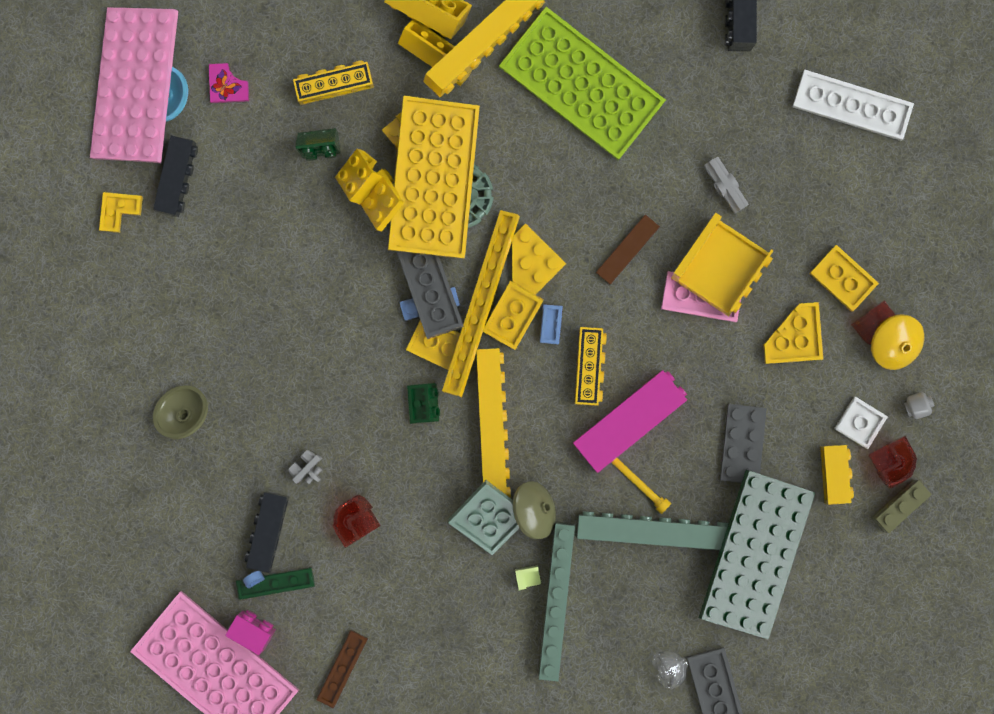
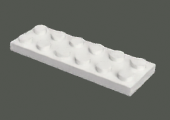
[792,70,914,141]

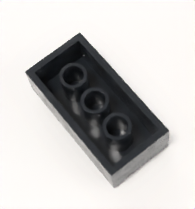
[725,0,757,51]

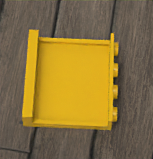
[671,213,773,317]

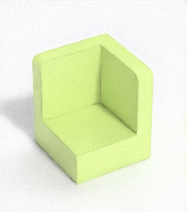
[515,565,541,590]

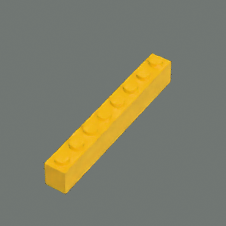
[423,0,545,97]
[477,348,511,498]

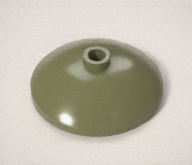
[153,385,208,439]
[513,481,556,539]

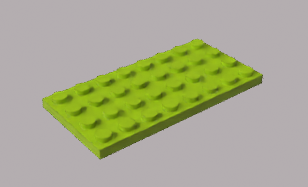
[499,7,666,161]

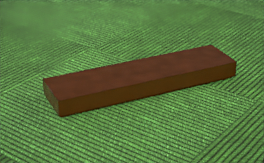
[596,214,660,285]
[316,630,368,709]

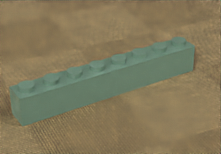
[576,511,729,550]
[538,522,575,681]

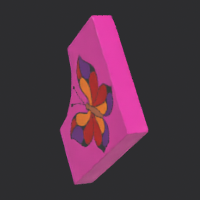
[209,63,249,103]

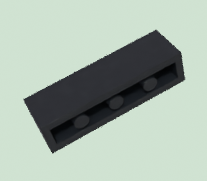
[153,135,198,217]
[245,491,289,573]

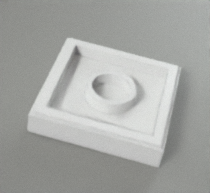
[834,397,888,449]

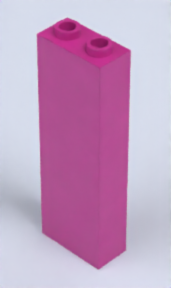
[573,370,687,473]

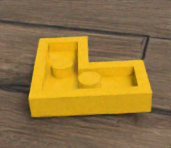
[99,192,143,233]

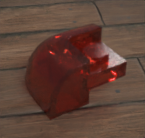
[851,300,895,345]
[868,436,917,489]
[332,495,381,548]

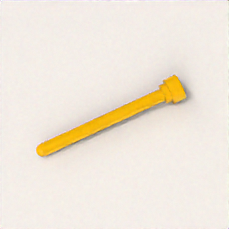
[611,458,671,514]

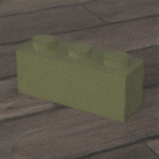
[871,479,932,533]

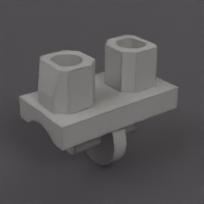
[288,450,322,484]

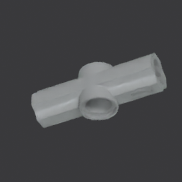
[704,157,749,214]

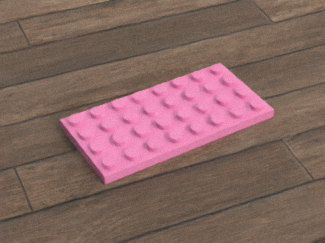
[90,7,178,163]
[130,591,299,714]

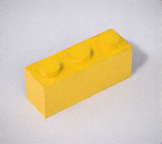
[820,445,854,505]

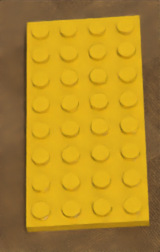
[388,96,480,259]

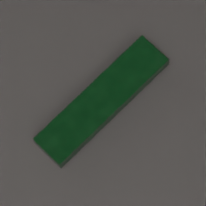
[236,567,315,600]

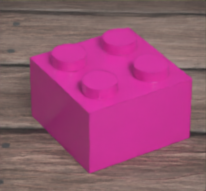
[225,610,276,655]

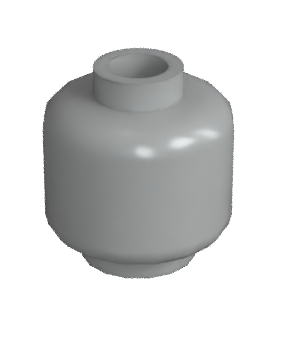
[904,392,935,419]

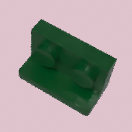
[407,383,440,424]

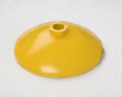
[871,314,924,370]

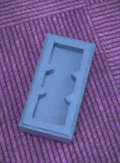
[540,304,563,345]

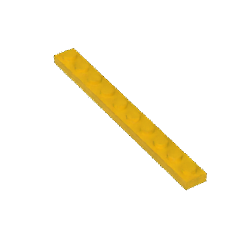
[442,210,520,397]

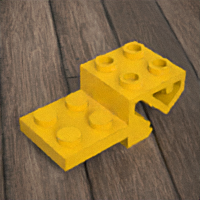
[335,149,404,232]

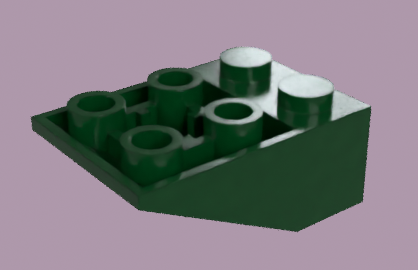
[295,128,341,161]

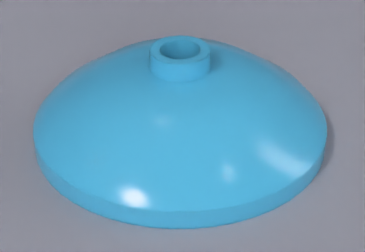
[166,67,188,121]

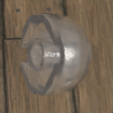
[652,650,688,691]

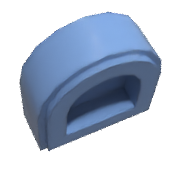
[243,571,265,588]

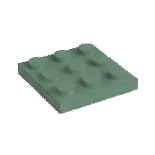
[448,480,519,555]

